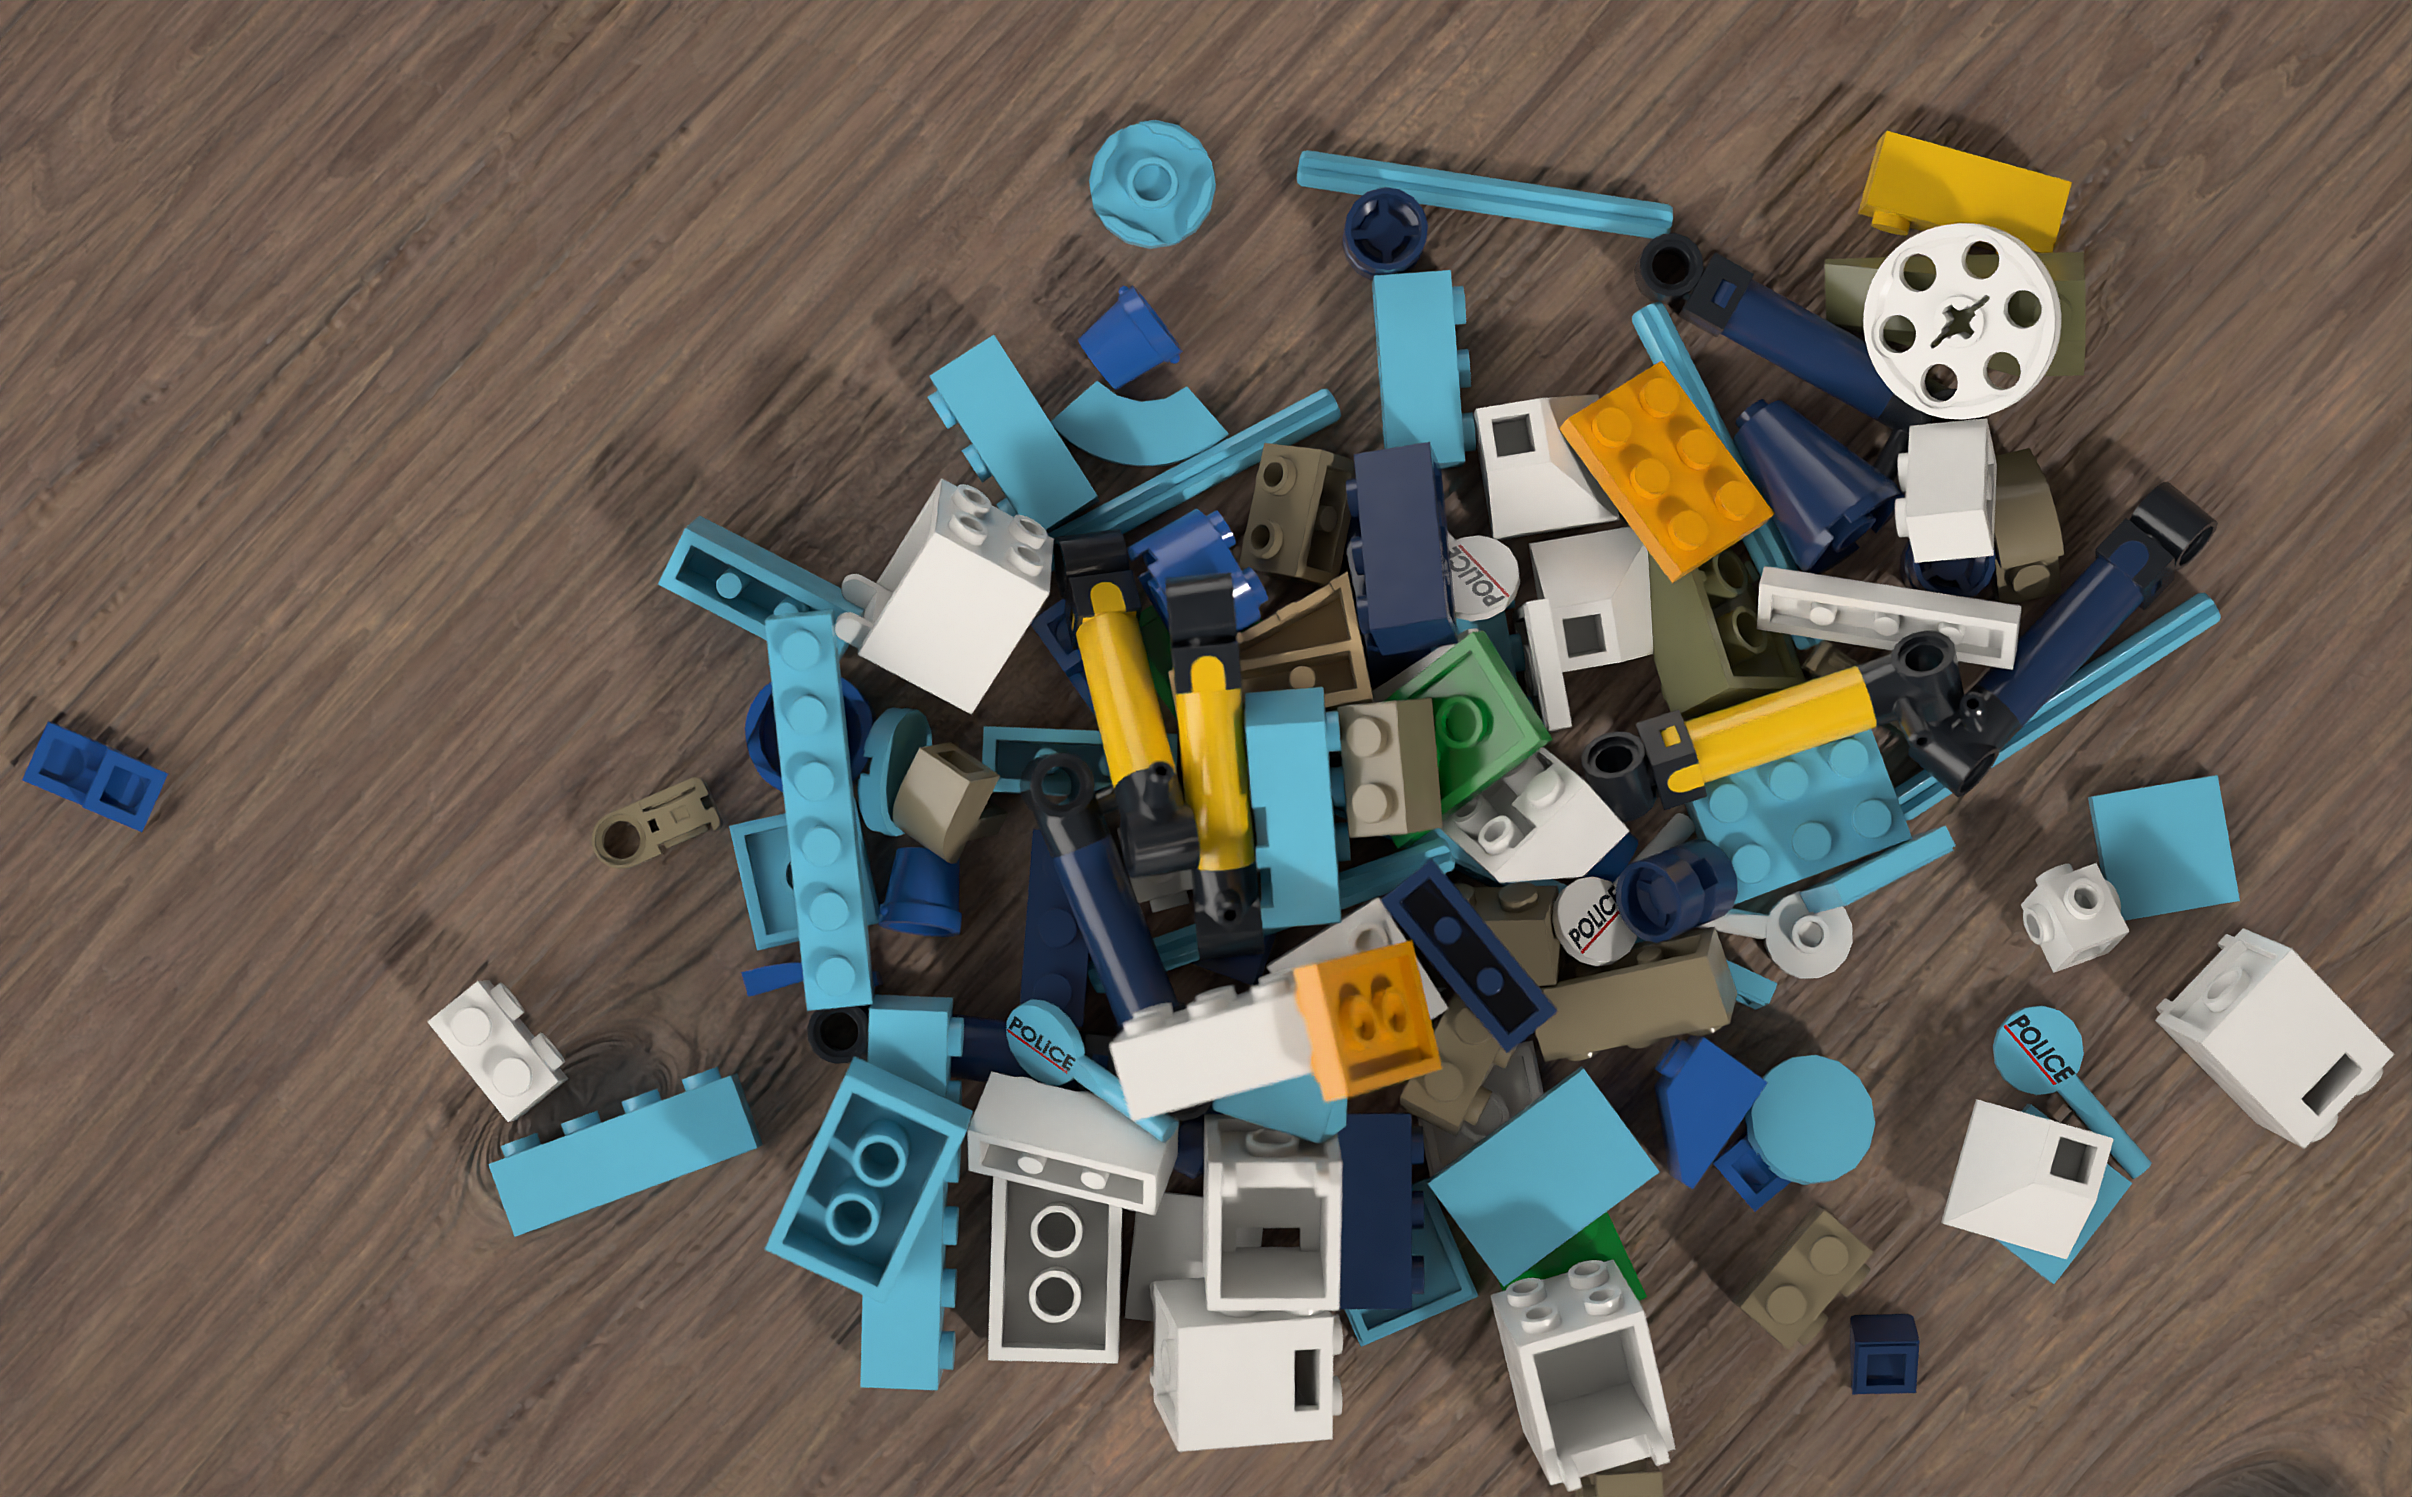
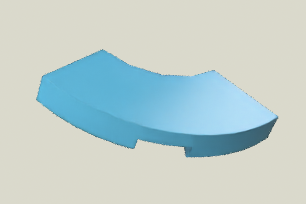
[1050,381,1229,467]

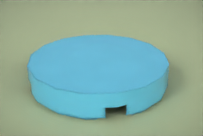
[1089,120,1216,249]
[858,707,932,836]
[1745,1055,1875,1185]

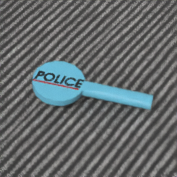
[1006,999,1179,1143]
[1993,1005,2152,1179]

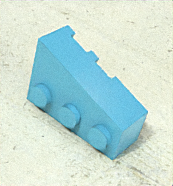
[1245,687,1351,928]

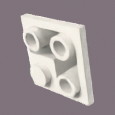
[1473,394,1619,541]
[1529,526,1653,672]
[1440,747,1629,883]
[1941,1099,2114,1259]

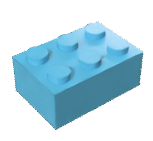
[1685,729,1912,904]
[765,1057,973,1304]

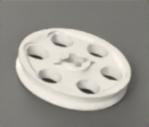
[1864,223,2061,419]

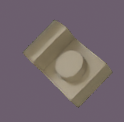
[1991,448,2064,604]
[893,742,1008,863]

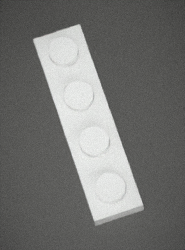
[1757,566,2022,670]

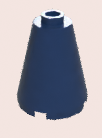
[1733,399,1905,575]

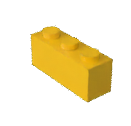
[1858,131,2072,254]

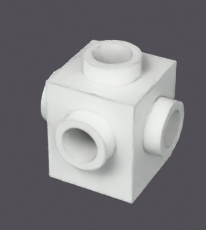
[2021,863,2130,973]

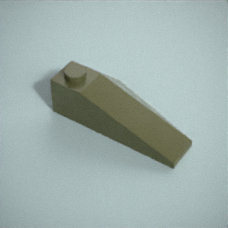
[1825,252,2086,377]
[1648,546,1806,718]

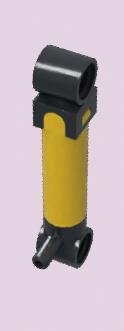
[1053,529,1200,878]
[1165,572,1264,960]
[1581,631,1964,823]

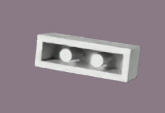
[967,1072,1178,1216]

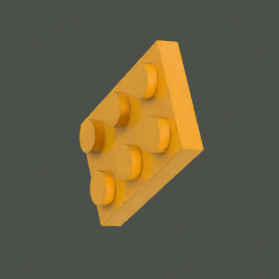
[1559,360,1775,583]
[1293,940,1442,1102]

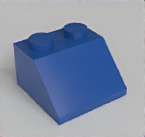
[1654,1035,1768,1189]

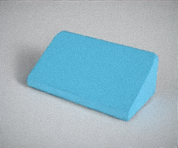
[1212,1072,1347,1143]

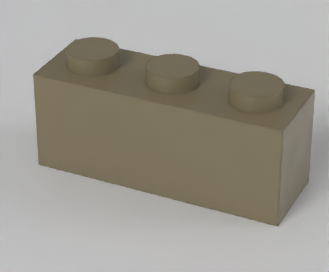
[1535,926,1737,1062]

